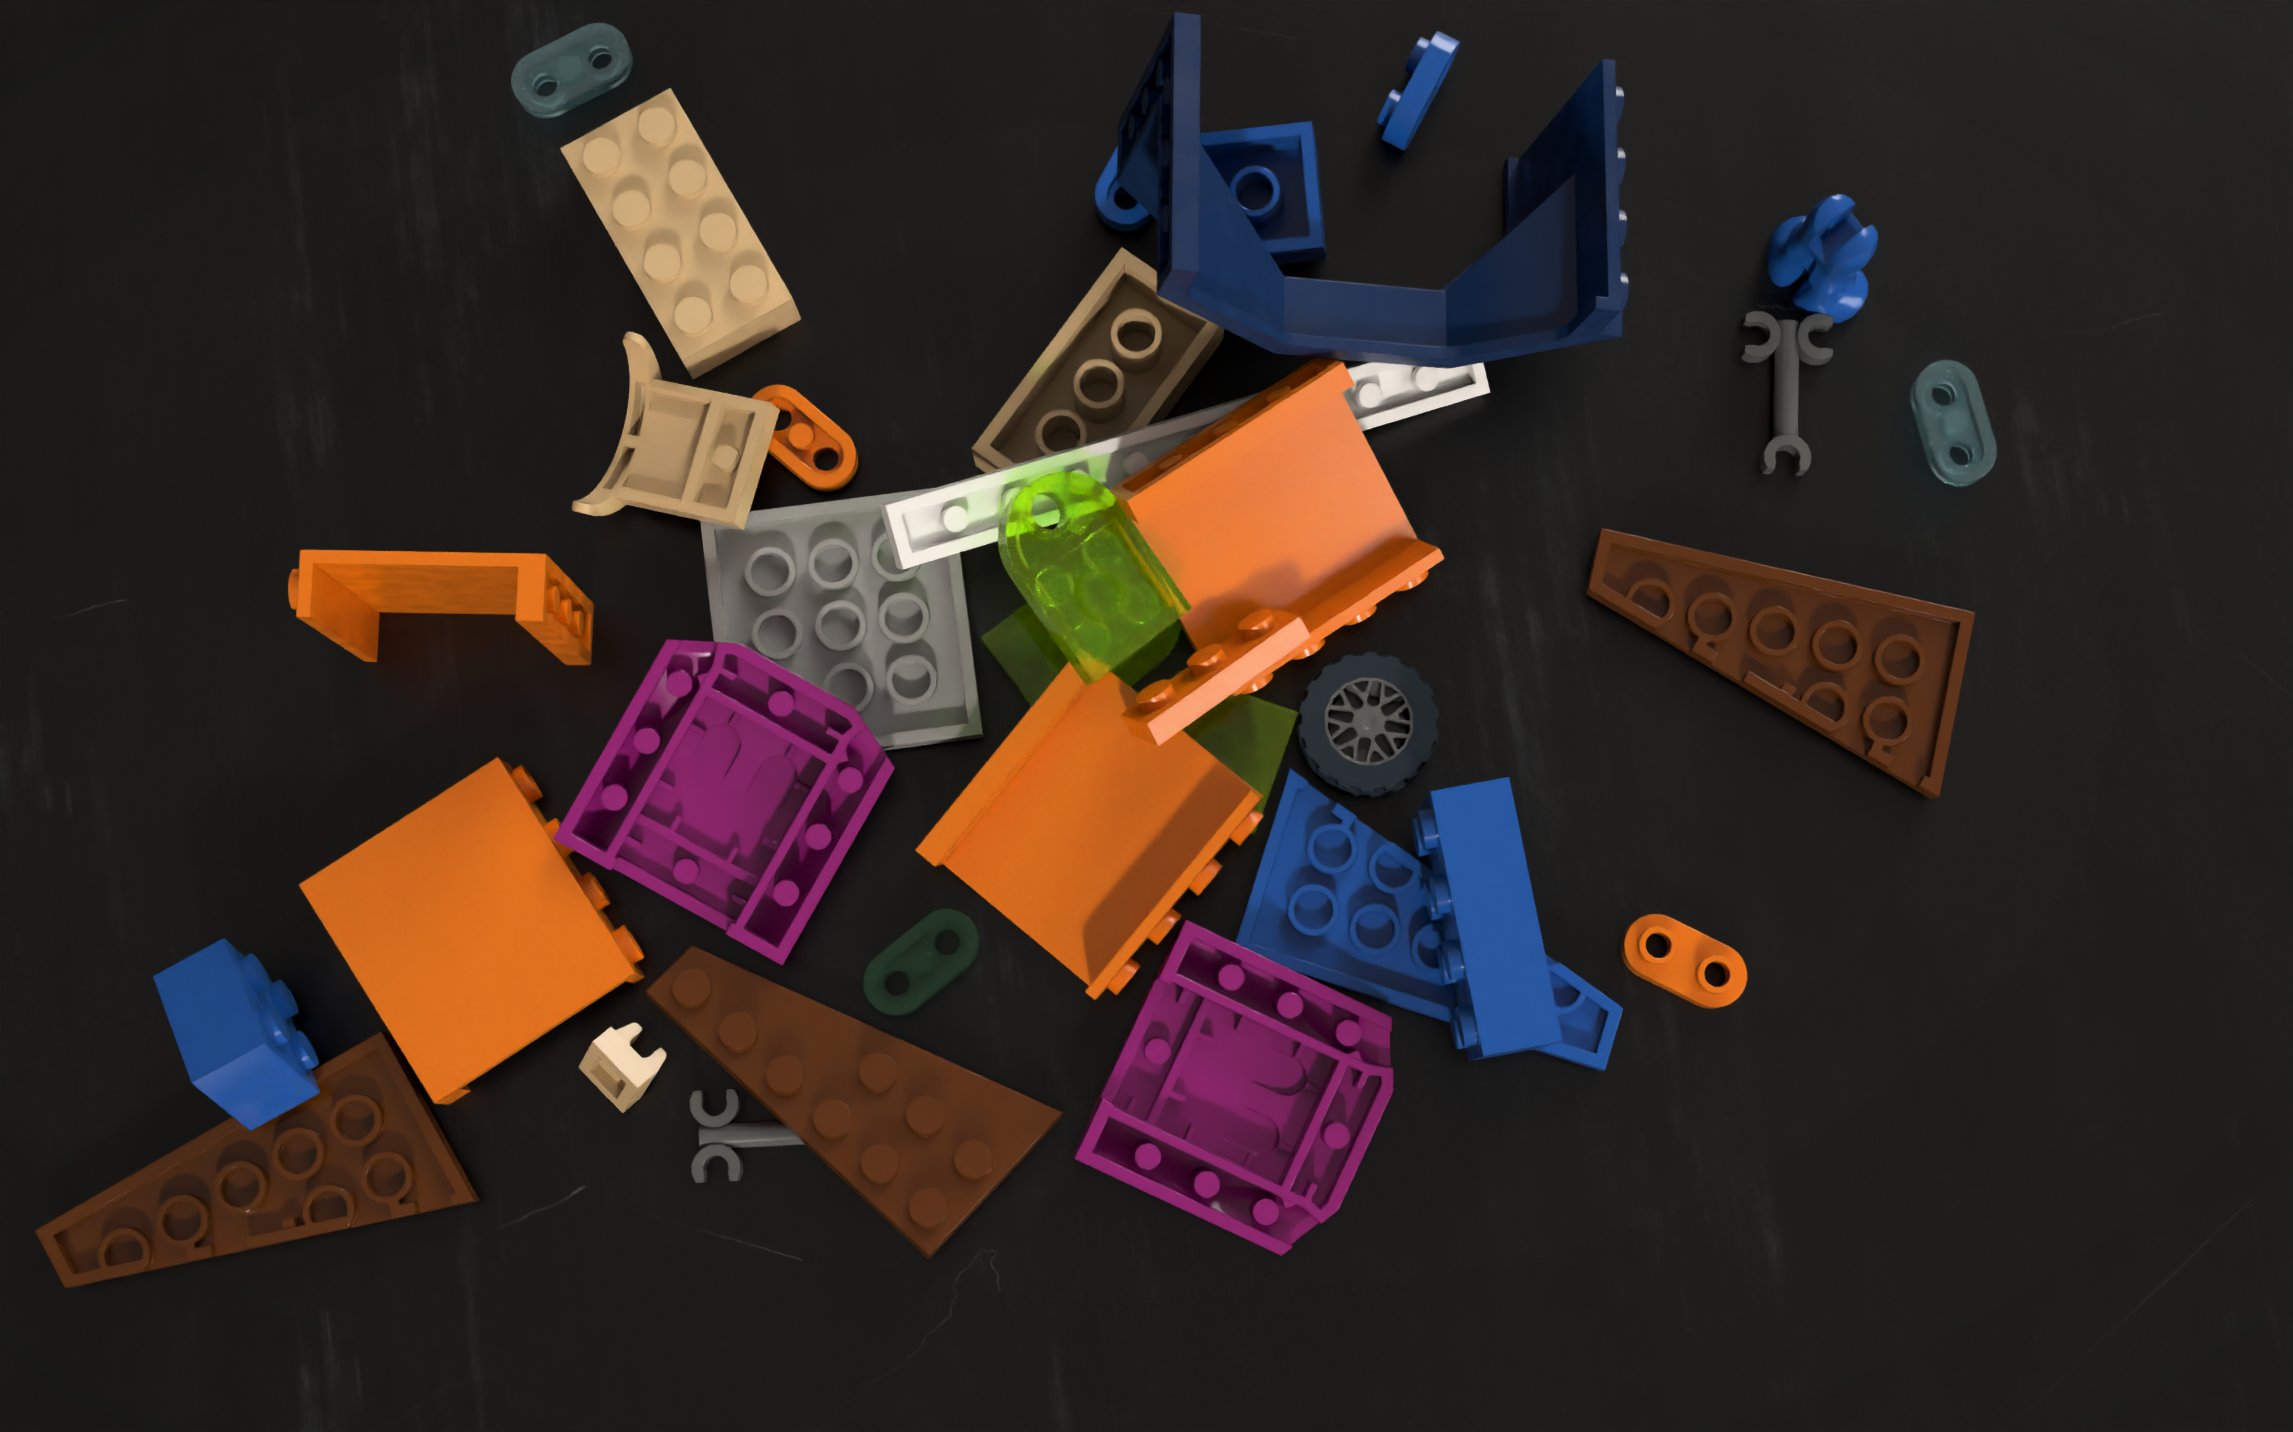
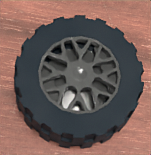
[1296,652,1440,797]

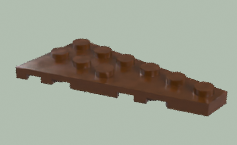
[1585,528,1975,800]
[646,946,1063,1260]
[35,1031,480,1288]

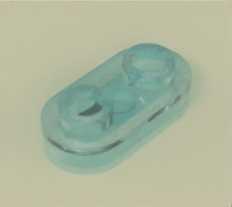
[511,23,633,118]
[1910,360,1997,487]

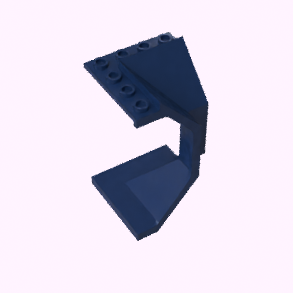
[1117,12,1629,369]

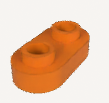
[752,385,858,492]
[1621,914,1747,1009]

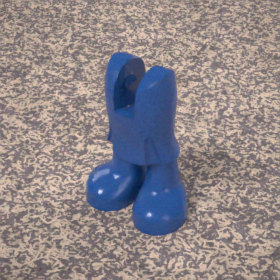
[1766,194,1878,323]

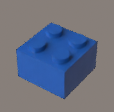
[1200,121,1327,265]
[153,938,321,1131]

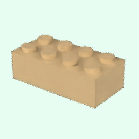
[560,88,801,379]
[971,247,1224,537]

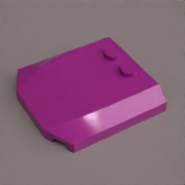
[553,639,895,965]
[1073,920,1394,1256]

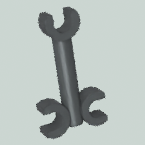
[1740,311,1833,476]
[690,1089,805,1183]

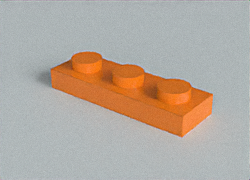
[1120,608,1311,746]

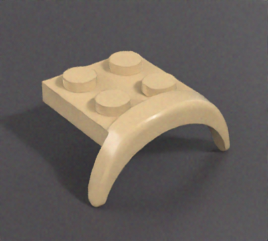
[572,332,780,530]

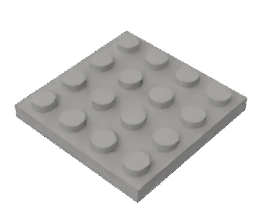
[700,488,984,751]

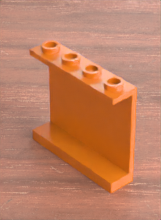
[1106,357,1445,696]
[288,550,594,666]
[915,649,1264,1000]
[299,757,645,1105]

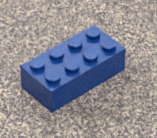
[1411,777,1563,1061]

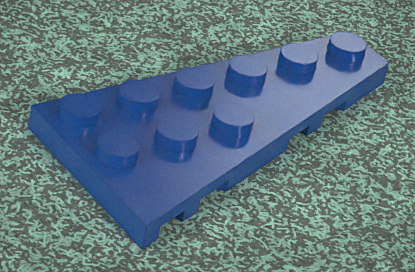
[1235,768,1623,1071]

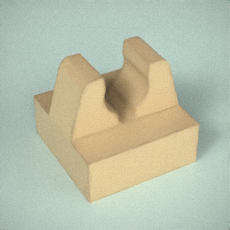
[578,1023,667,1113]

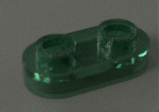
[863,909,980,1016]

